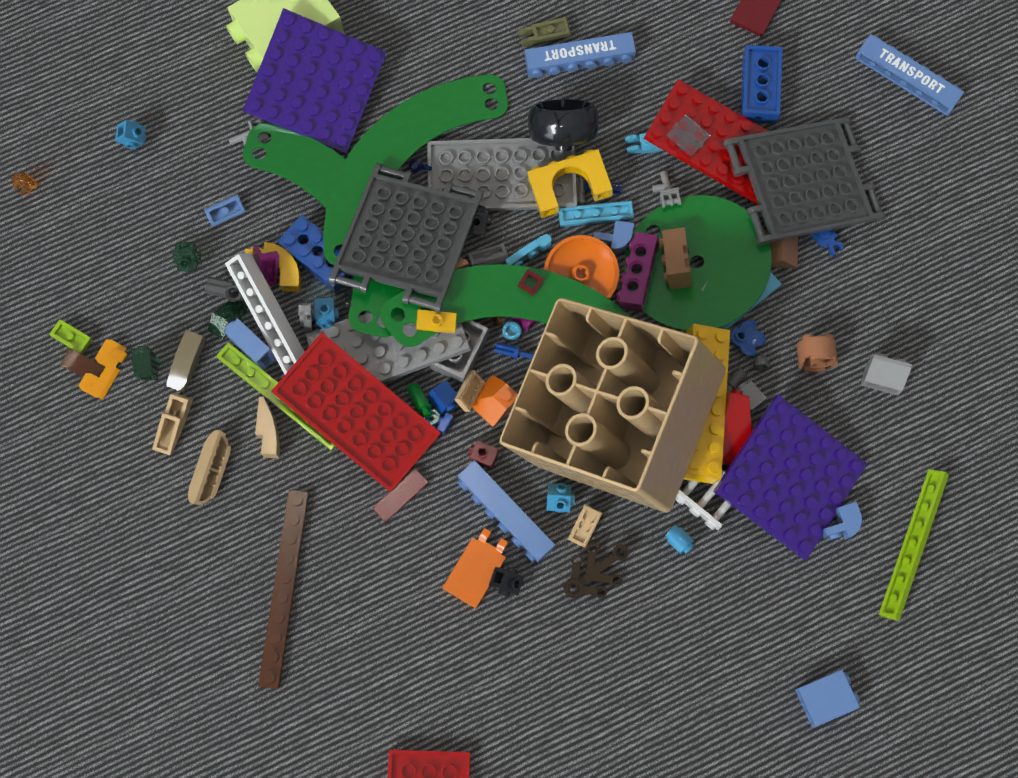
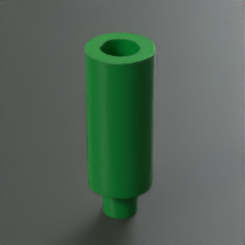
[407,383,431,417]

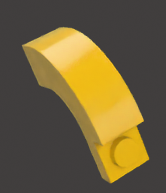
[245,242,302,292]

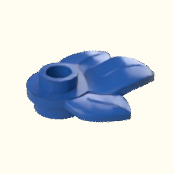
[730,320,766,357]

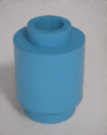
[665,525,694,554]

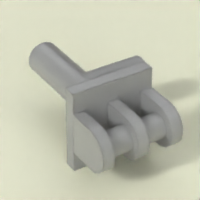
[229,119,269,146]
[652,171,681,208]

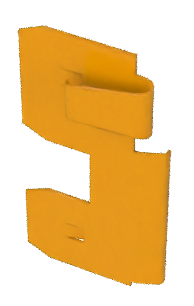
[78,339,127,400]

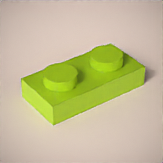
[49,320,93,355]

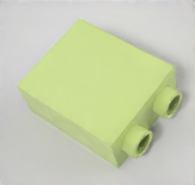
[226,0,344,72]

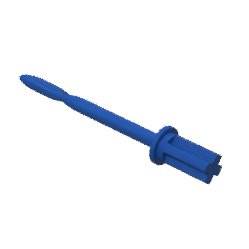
[494,342,534,360]

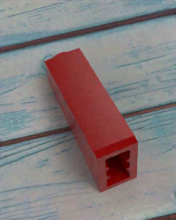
[722,389,752,465]

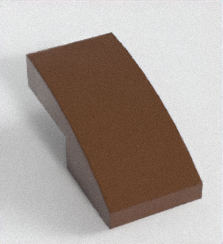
[60,348,105,378]

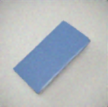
[204,193,246,227]

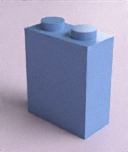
[224,318,276,371]
[795,670,860,727]

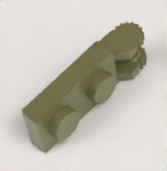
[518,17,571,47]

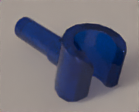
[408,159,432,173]

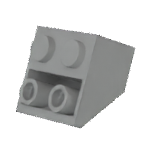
[860,353,912,396]

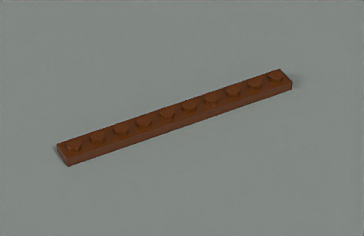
[258,490,309,689]

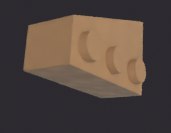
[659,227,693,290]

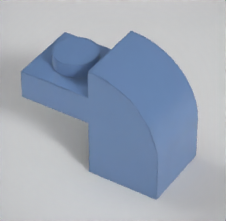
[594,220,634,255]
[823,502,862,540]

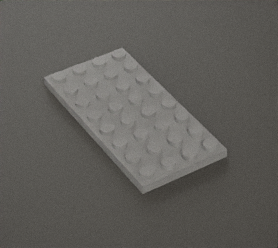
[427,138,577,211]
[306,311,471,383]

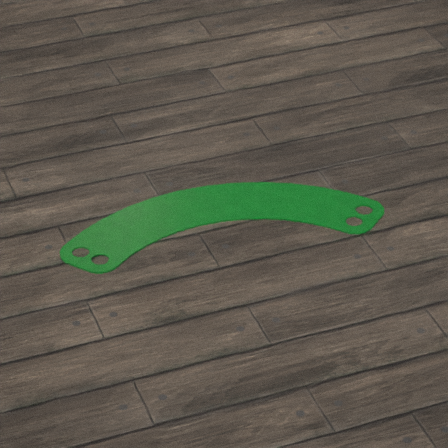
[323,74,508,265]
[243,123,405,337]
[380,264,632,347]

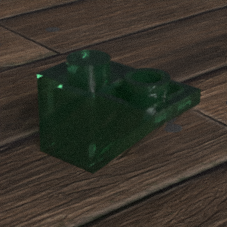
[207,301,248,339]
[130,346,159,381]

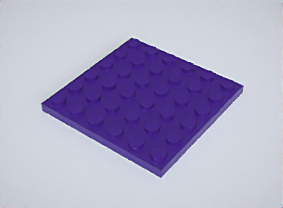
[243,8,386,154]
[713,395,867,560]

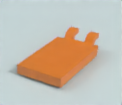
[442,528,508,609]

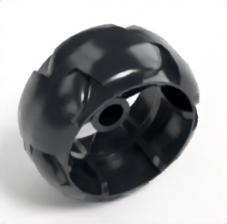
[528,99,599,151]

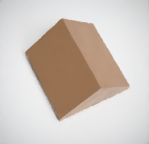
[763,229,798,269]

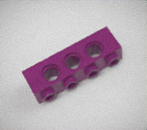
[617,232,659,312]

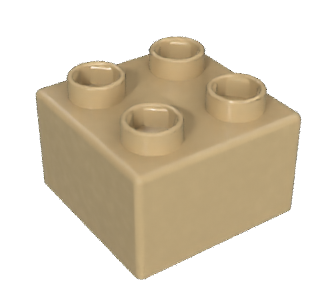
[499,298,726,513]

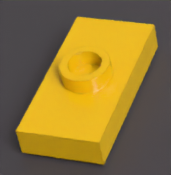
[416,309,456,334]

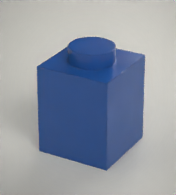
[427,381,458,415]

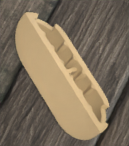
[188,430,231,505]

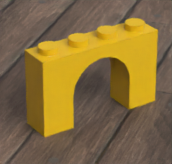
[527,149,613,218]

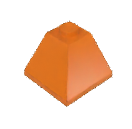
[472,375,518,428]

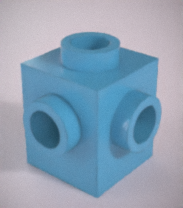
[115,120,146,149]
[311,297,339,329]
[546,483,575,512]

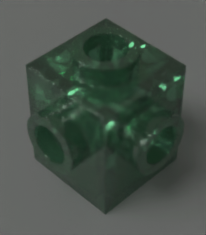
[172,241,201,272]

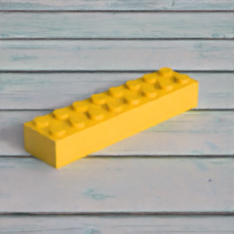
[684,324,730,484]

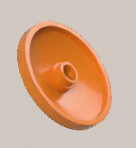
[544,235,619,299]

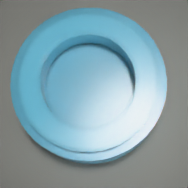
[502,321,521,341]

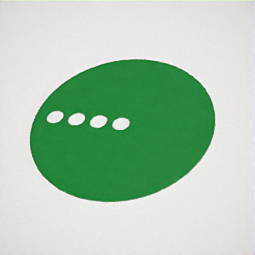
[624,195,772,331]

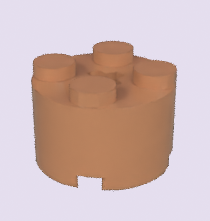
[797,334,838,372]

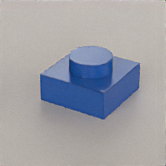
[436,413,454,437]

